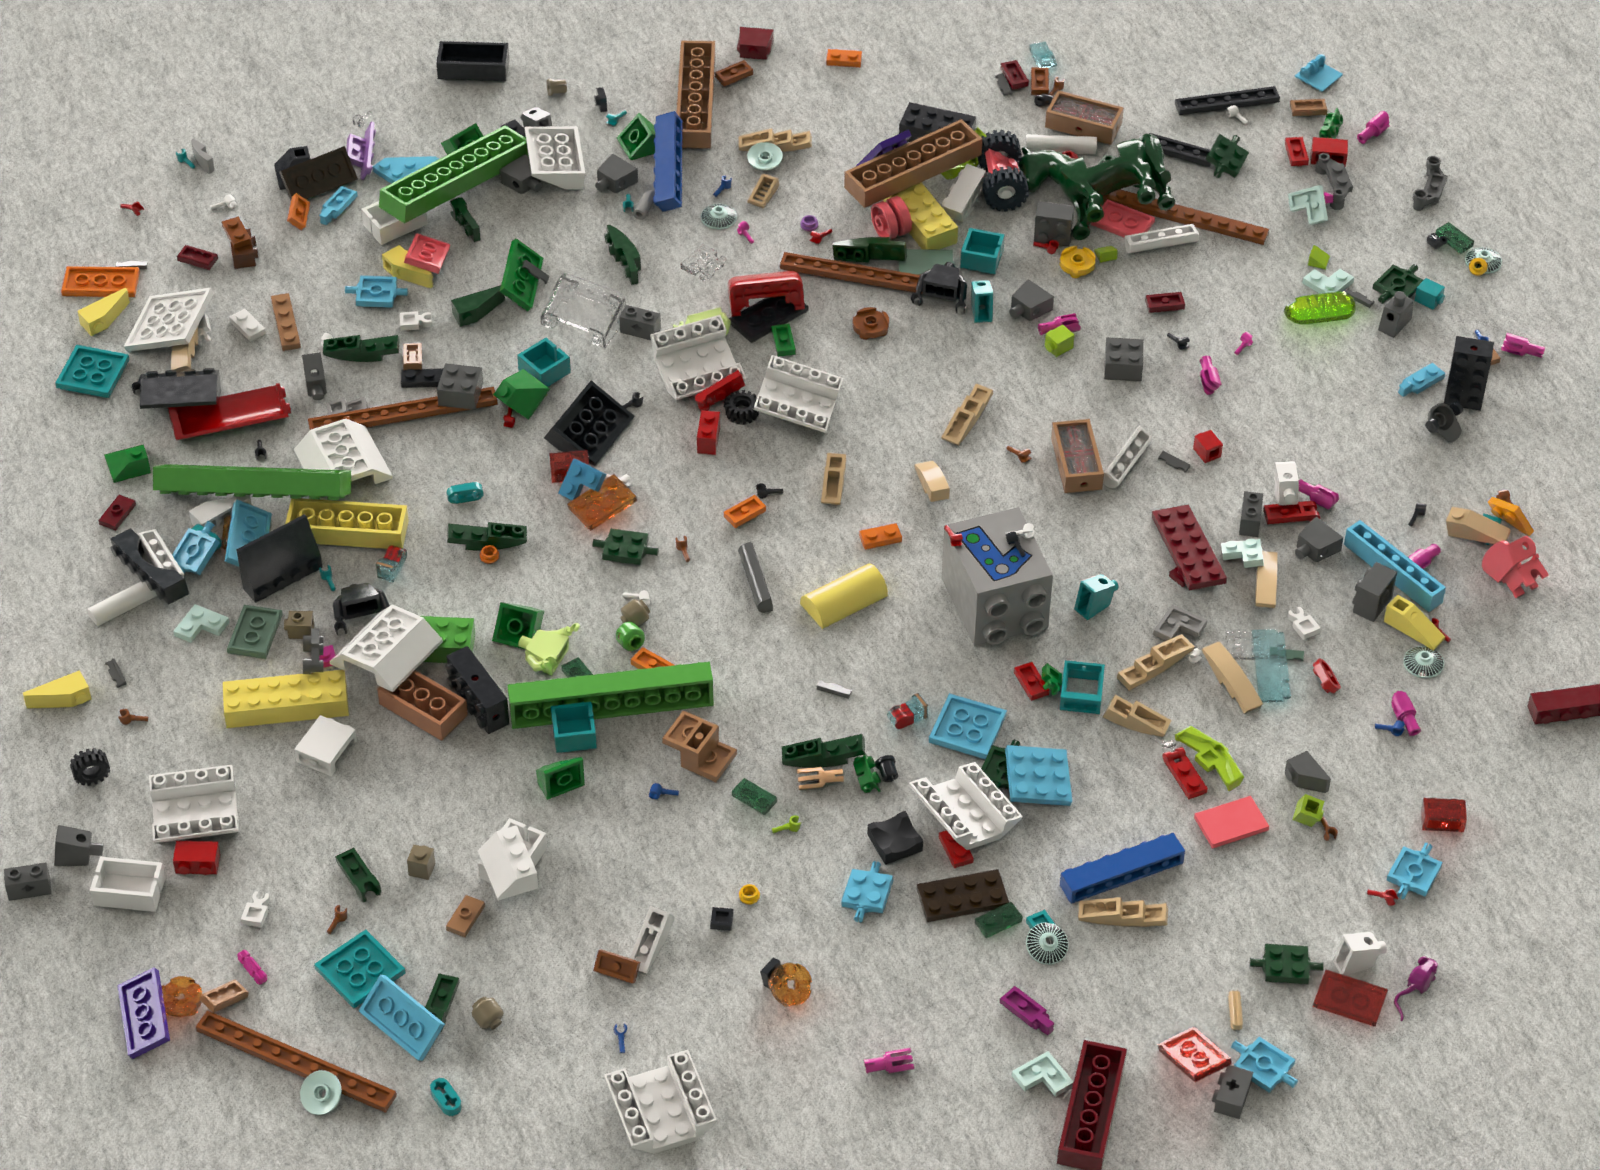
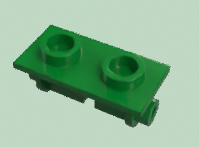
[1319,107,1343,139]
[853,753,881,793]

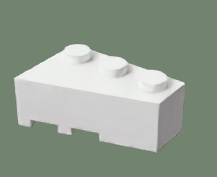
[942,164,987,222]

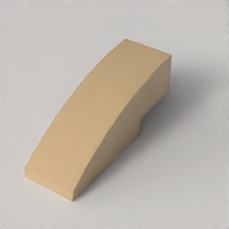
[821,453,847,505]
[914,461,950,502]
[1103,694,1171,737]

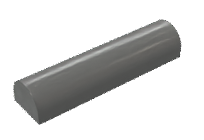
[738,542,773,613]

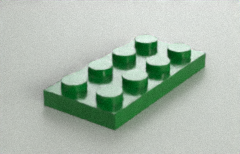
[500,238,544,312]

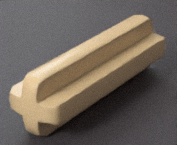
[1228,991,1243,1030]

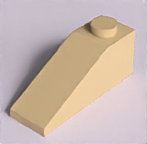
[1446,507,1511,544]

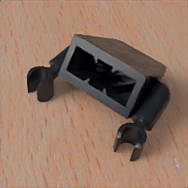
[911,262,967,314]
[333,583,390,635]

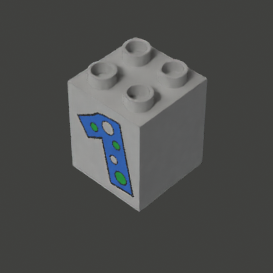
[942,507,1053,646]

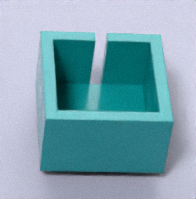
[960,228,1005,274]
[517,337,571,387]
[551,702,597,753]

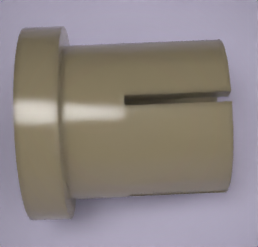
[547,78,567,96]

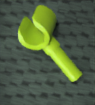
[772,815,801,833]

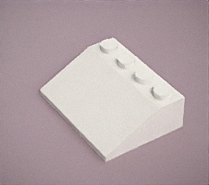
[525,126,585,190]

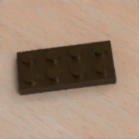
[279,146,358,200]
[916,869,1009,922]

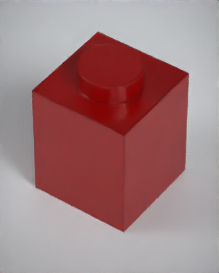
[1193,429,1223,463]

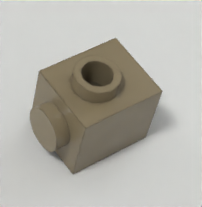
[284,611,315,639]
[407,844,435,880]

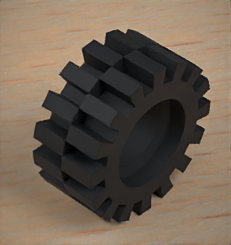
[725,390,759,425]
[70,748,110,786]

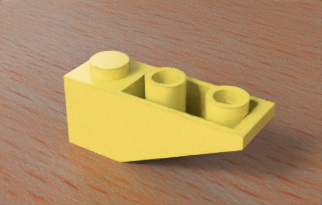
[382,245,433,288]
[1384,595,1445,651]

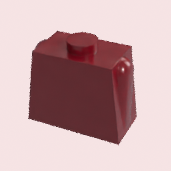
[737,27,774,60]

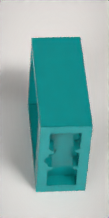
[1060,660,1105,714]

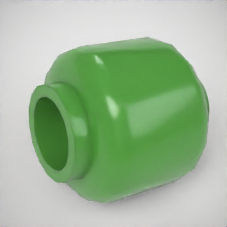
[616,622,645,651]

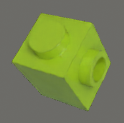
[1045,325,1075,357]
[1292,794,1325,827]

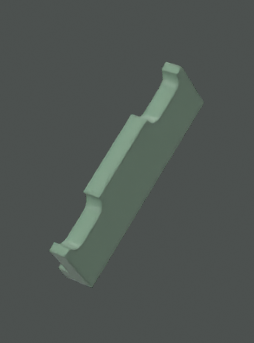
[1269,647,1304,661]

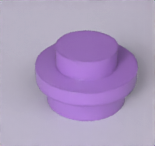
[801,215,818,231]

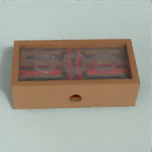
[1045,90,1124,145]
[1051,419,1104,493]

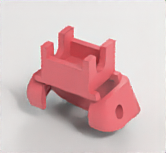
[1482,536,1549,598]

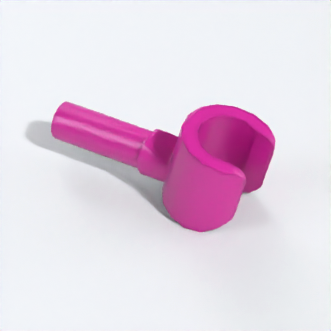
[737,221,754,244]
[1235,332,1253,355]

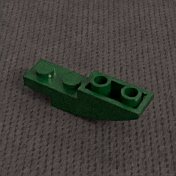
[604,225,641,285]
[832,237,907,263]
[323,335,400,362]
[447,522,527,551]
[782,734,865,768]

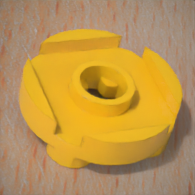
[1059,246,1096,278]

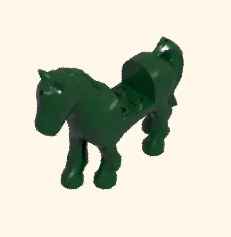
[1018,134,1175,240]

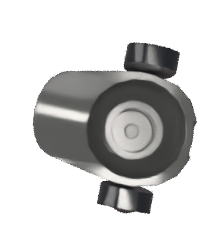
[1425,402,1464,443]

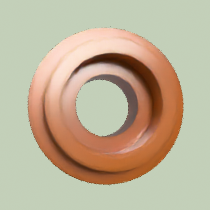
[480,545,499,564]

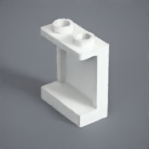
[294,715,357,776]

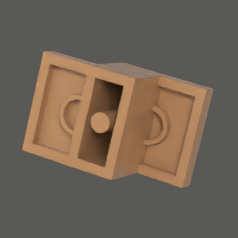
[662,710,737,782]

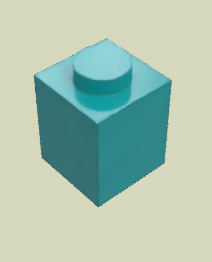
[1414,278,1445,310]

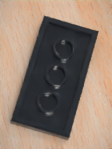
[729,296,809,343]

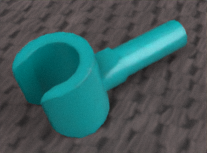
[606,110,627,126]
[175,148,196,169]
[623,194,634,212]
[319,565,336,591]

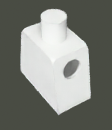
[1275,462,1299,505]
[1332,932,1387,977]

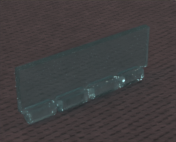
[1252,629,1291,702]

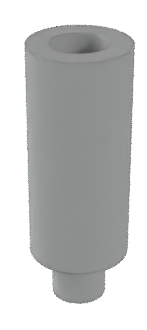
[633,190,655,220]

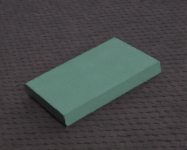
[899,249,953,275]
[227,605,283,659]

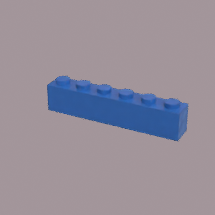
[653,111,682,212]
[1060,832,1185,904]

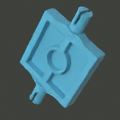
[345,276,408,308]
[172,521,220,575]
[1386,843,1443,899]
[841,861,894,923]
[1231,1037,1298,1093]

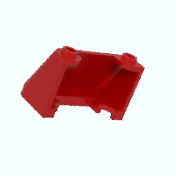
[728,271,805,317]

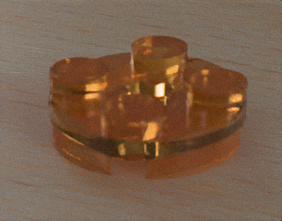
[768,962,812,1007]
[161,976,202,1017]

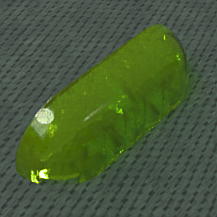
[1284,291,1356,325]

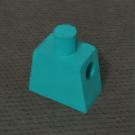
[971,280,993,323]
[1074,574,1119,620]

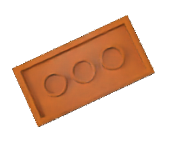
[61,266,140,297]

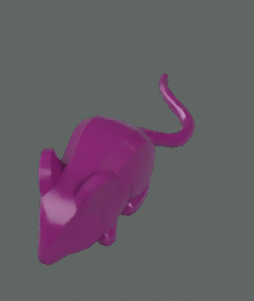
[1394,956,1438,1021]

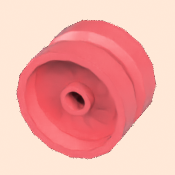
[871,196,912,240]

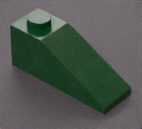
[451,285,505,327]

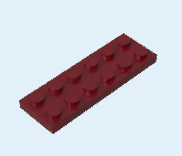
[1152,504,1227,591]

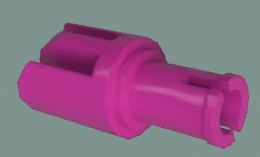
[1357,111,1390,144]
[1038,313,1081,335]
[1501,333,1545,358]
[1200,355,1222,395]
[1299,479,1339,510]
[1408,544,1441,569]
[1391,691,1421,736]
[864,1048,915,1074]

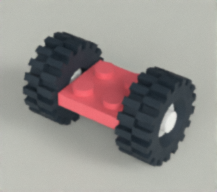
[977,130,1029,212]

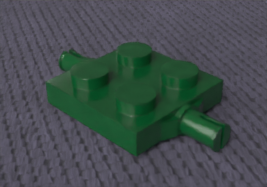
[1205,134,1249,178]
[1372,264,1423,304]
[592,528,659,565]
[981,740,1020,790]
[1249,944,1324,984]

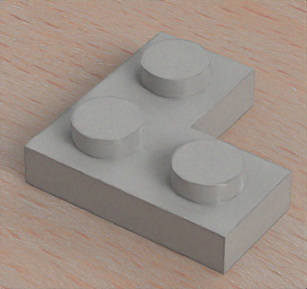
[1153,605,1207,641]

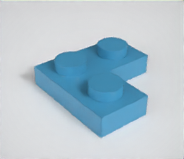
[558,458,607,502]

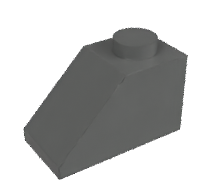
[1285,751,1331,793]

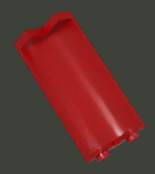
[168,383,291,441]

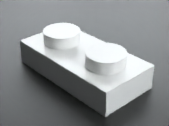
[229,309,266,342]

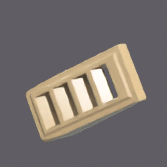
[748,173,779,208]

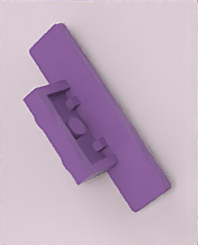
[346,121,376,180]

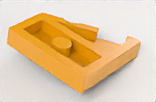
[1488,497,1534,536]

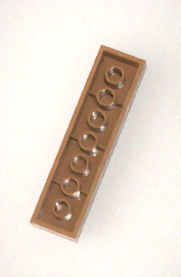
[677,41,716,149]
[844,119,982,208]

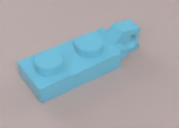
[319,186,358,225]
[1398,363,1445,397]

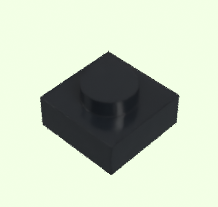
[594,87,607,112]
[710,907,734,931]
[760,957,783,989]

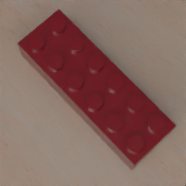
[1057,1040,1127,1170]

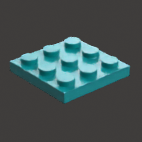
[55,345,130,398]
[314,929,406,1009]

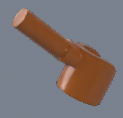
[1048,77,1065,96]
[1007,446,1032,463]
[1496,490,1513,504]
[676,536,690,562]
[118,709,149,725]
[1321,817,1338,841]
[326,905,347,934]

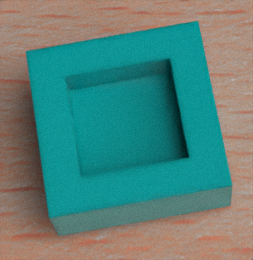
[1026,909,1056,929]

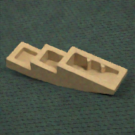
[739,129,812,152]
[171,326,198,372]
[941,384,993,446]
[1255,551,1277,608]
[1117,634,1195,690]
[1202,641,1263,714]
[1078,897,1168,927]

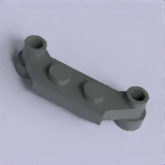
[1315,153,1353,210]
[1412,156,1448,211]
[303,629,323,674]

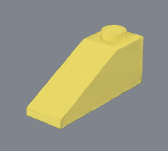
[77,288,130,336]
[23,670,92,708]

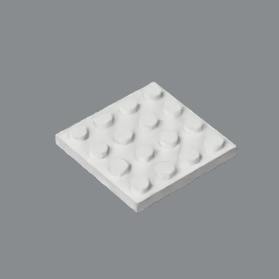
[124,288,214,352]

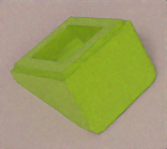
[1308,245,1330,270]
[1094,246,1118,263]

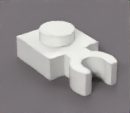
[400,311,432,331]
[198,313,211,347]
[1288,607,1321,640]
[241,891,270,928]

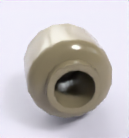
[620,599,650,626]
[471,996,504,1030]

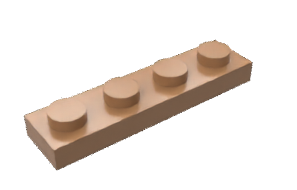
[271,293,301,351]

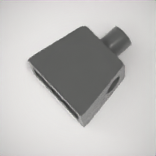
[521,107,552,129]
[499,154,542,194]
[595,154,638,193]
[1009,279,1054,321]
[1378,291,1413,338]
[302,352,327,400]
[1295,517,1344,562]
[54,825,104,866]

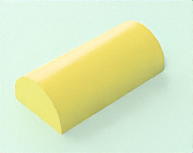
[800,564,888,629]

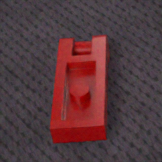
[695,370,745,411]
[1263,501,1320,525]
[1162,747,1208,800]

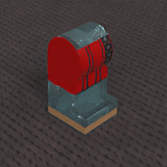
[376,545,407,582]
[887,693,928,729]

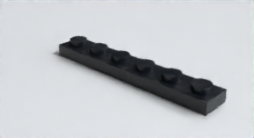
[1175,86,1280,115]

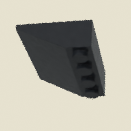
[140,368,221,409]
[544,380,635,466]
[236,514,323,603]

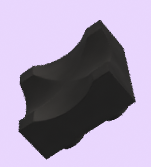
[867,811,924,865]

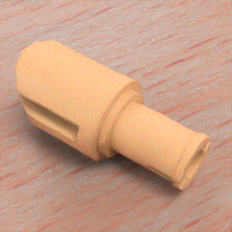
[797,767,844,790]

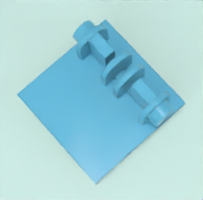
[1295,54,1343,92]

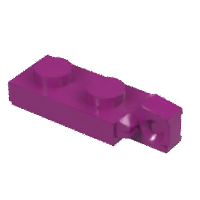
[1000,986,1054,1035]

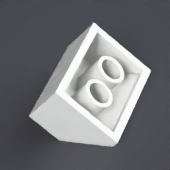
[477,825,538,901]

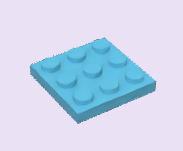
[929,693,1007,759]
[1005,745,1072,806]

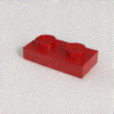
[1285,137,1309,166]
[1014,662,1050,701]
[938,830,974,868]

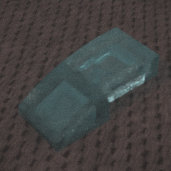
[1029,41,1057,68]

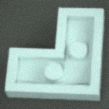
[1288,185,1328,225]
[1302,269,1354,300]
[1221,539,1264,568]
[173,604,229,643]
[1012,1051,1074,1097]

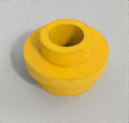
[1469,258,1487,276]
[739,884,760,905]

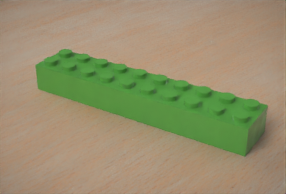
[379,125,529,224]
[153,464,351,500]
[507,661,714,729]

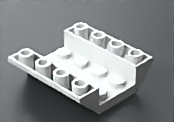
[650,315,746,400]
[753,355,843,433]
[294,419,393,500]
[330,605,443,692]
[908,762,1023,850]
[149,765,239,843]
[604,1050,717,1154]

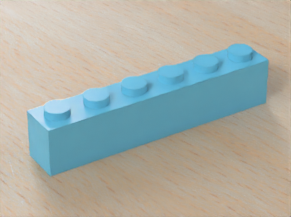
[1344,520,1446,612]

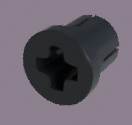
[875,755,899,782]

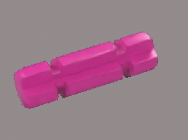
[237,949,267,985]

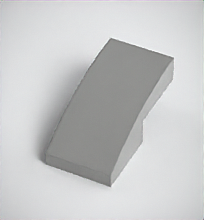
[191,138,215,174]
[326,397,368,415]

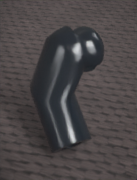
[1034,94,1054,107]
[1427,233,1448,249]

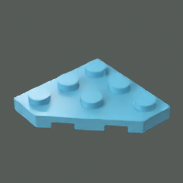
[372,156,439,183]

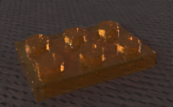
[567,474,637,531]

